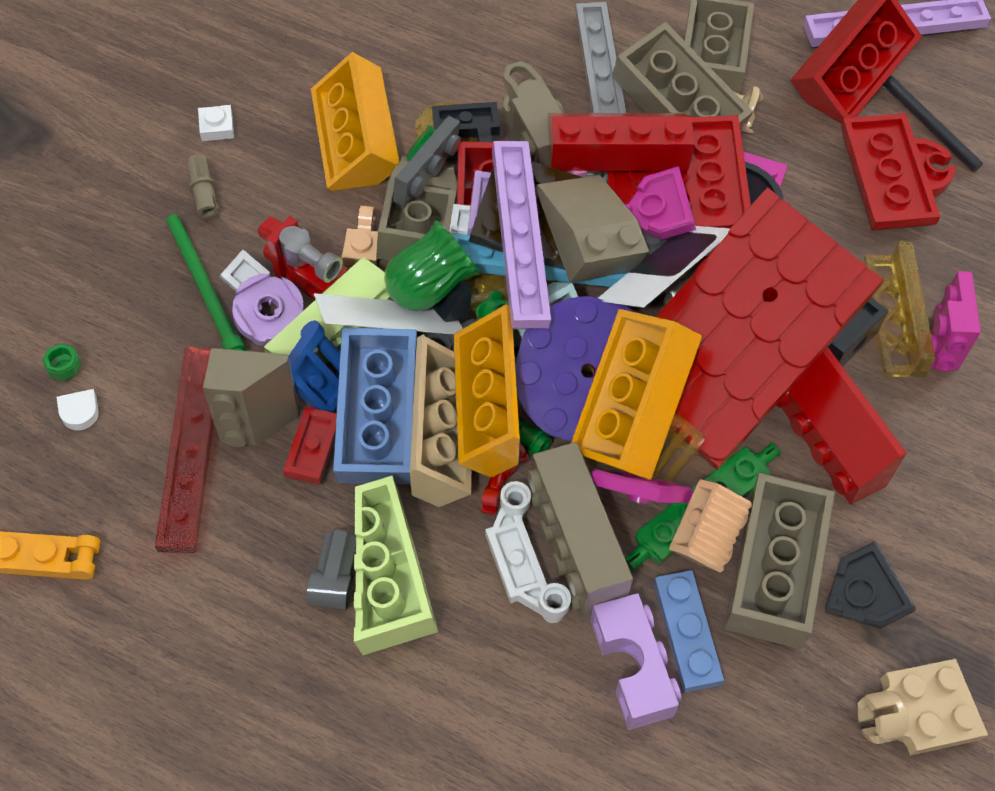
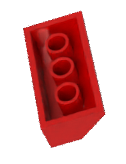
[790,0,922,123]
[548,113,694,171]
[776,347,907,505]

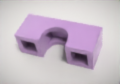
[590,593,682,730]

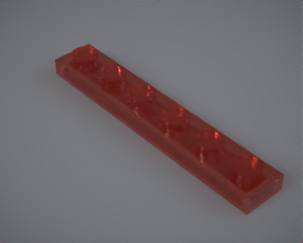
[155,347,221,553]

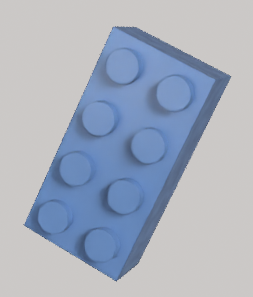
[333,328,418,485]

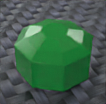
[42,343,82,381]

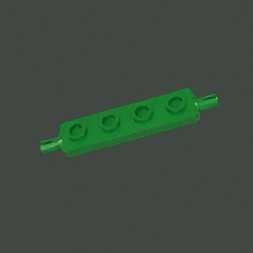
[624,443,781,572]

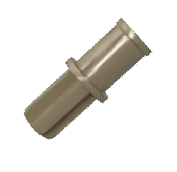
[188,154,219,219]

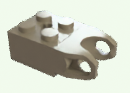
[502,61,564,167]
[376,156,458,260]

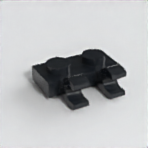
[432,102,500,161]

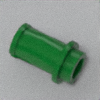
[518,416,552,456]

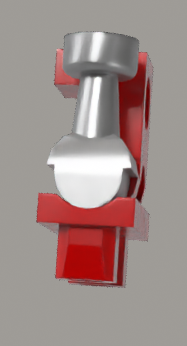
[258,216,348,300]

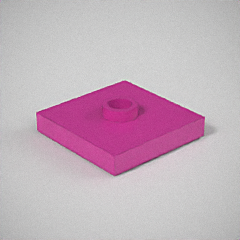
[591,469,693,504]

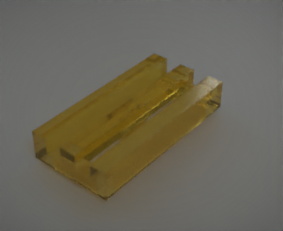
[652,414,707,483]

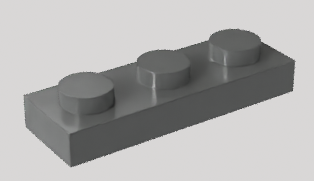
[393,116,461,207]

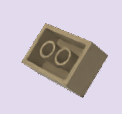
[684,0,754,94]

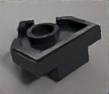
[825,541,916,629]

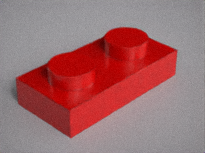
[283,407,337,485]

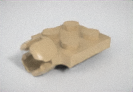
[857,659,988,756]

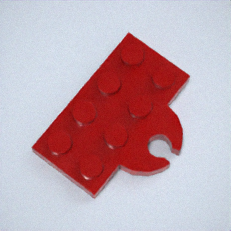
[841,113,956,230]

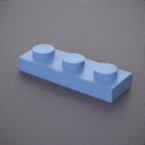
[653,570,724,693]

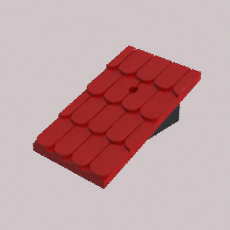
[655,187,884,471]

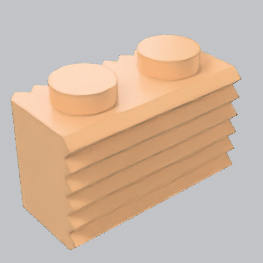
[669,479,752,573]

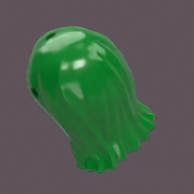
[384,220,480,311]

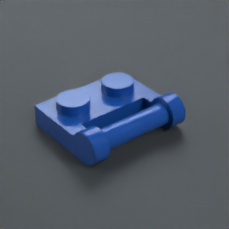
[289,320,341,413]

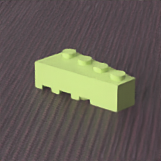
[354,476,439,655]

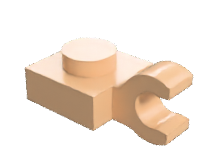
[342,206,378,266]

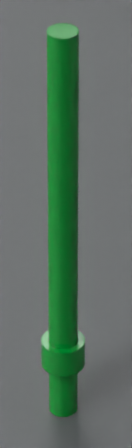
[166,214,246,351]

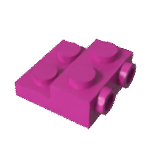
[923,271,981,372]

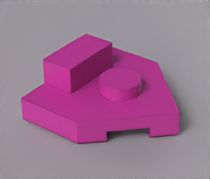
[625,166,696,240]

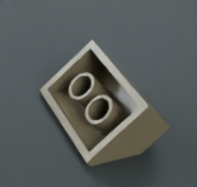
[203,348,300,447]

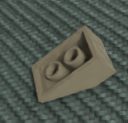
[535,175,649,282]

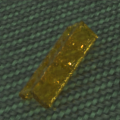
[863,241,935,377]

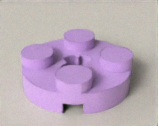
[232,274,303,346]

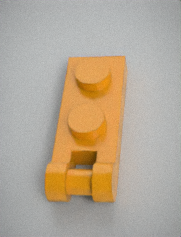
[0,531,101,580]

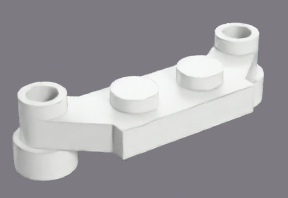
[485,481,571,623]

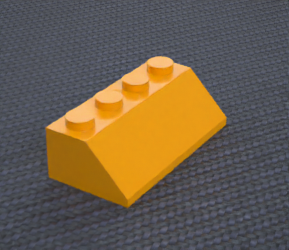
[311,52,399,191]
[454,304,520,478]
[571,309,702,480]

